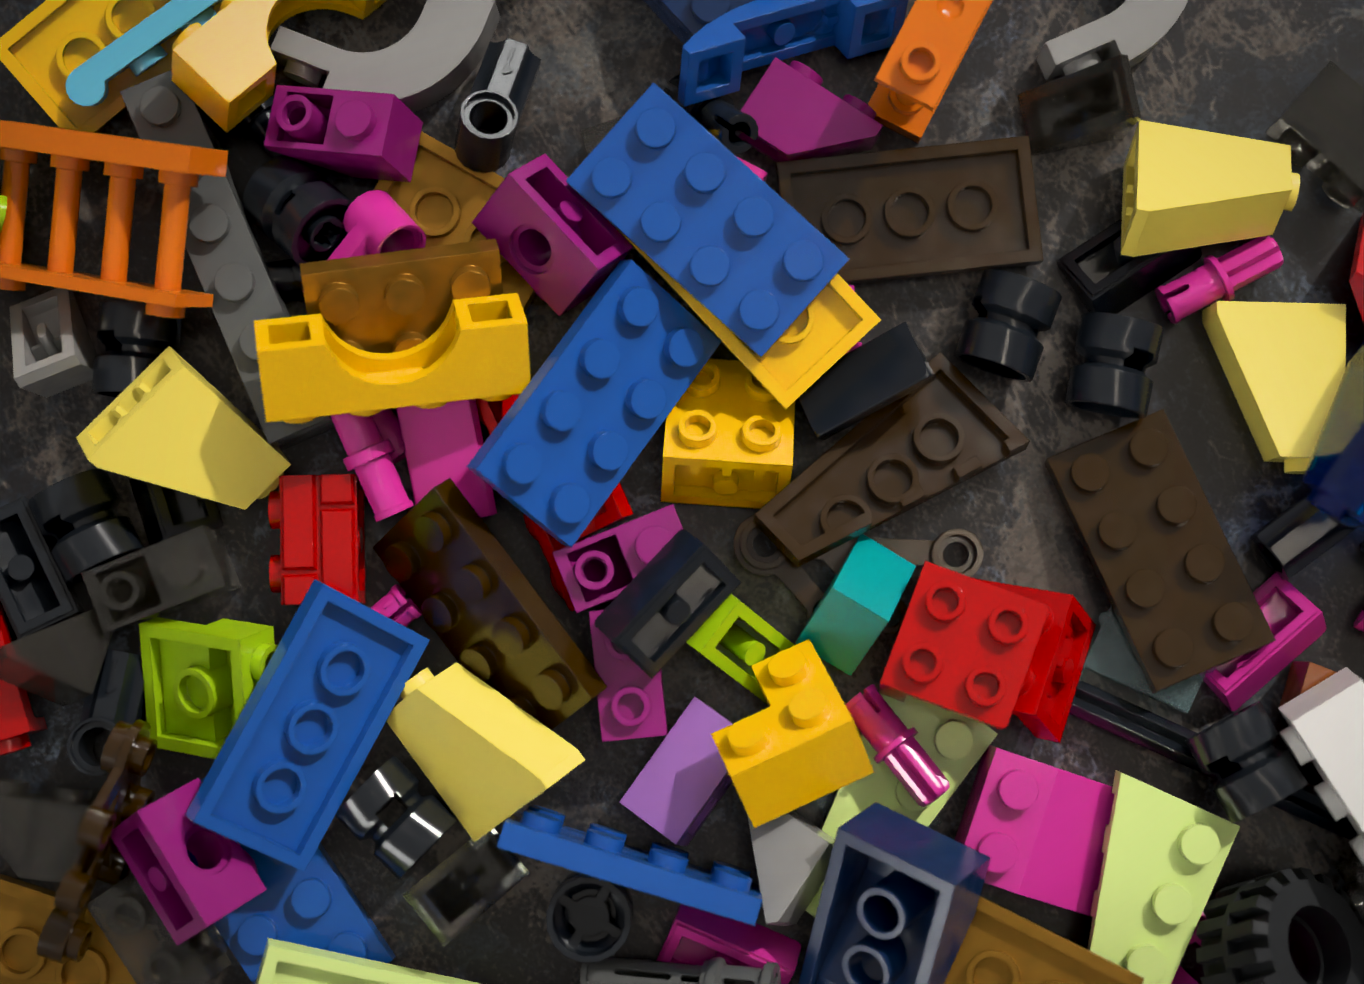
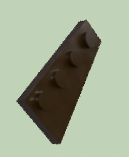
[753,352,1030,568]

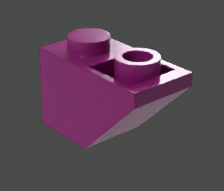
[739,57,883,163]
[263,85,423,182]
[552,504,683,613]

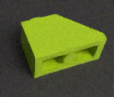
[686,594,795,705]

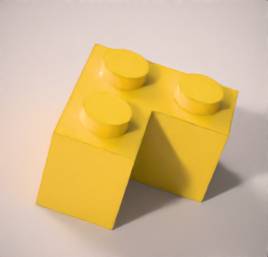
[711,639,874,828]

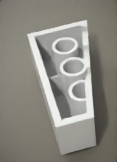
[1278,667,1364,866]

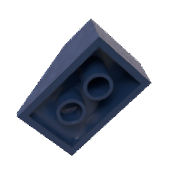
[798,802,991,984]

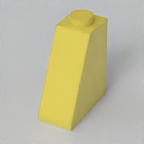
[1121,120,1300,257]
[1202,301,1346,474]
[76,346,291,510]
[386,662,585,842]

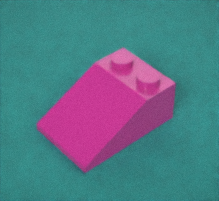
[955,745,1114,916]

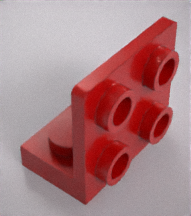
[880,561,1049,730]
[974,578,1096,743]

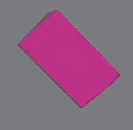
[397,399,497,517]
[1199,572,1326,712]
[656,904,801,984]

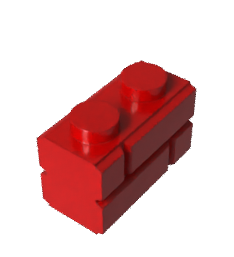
[268,474,366,606]

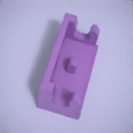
[619,696,733,846]

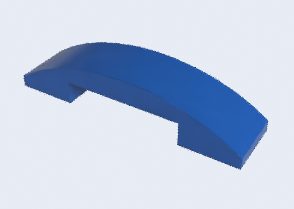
[678,0,908,107]

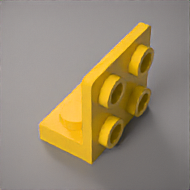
[661,359,795,509]

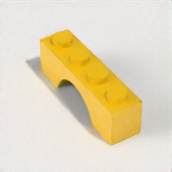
[171,0,387,133]
[254,293,531,424]

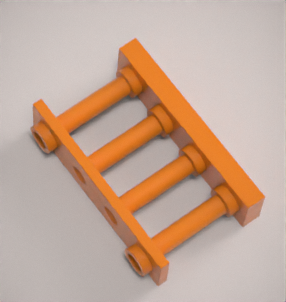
[868,0,993,144]
[0,120,228,318]

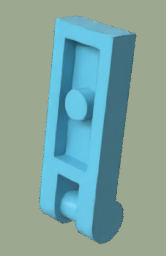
[65,0,222,106]

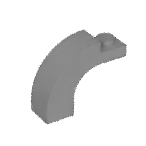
[270,0,500,112]
[1036,0,1188,81]

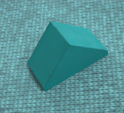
[795,534,916,676]

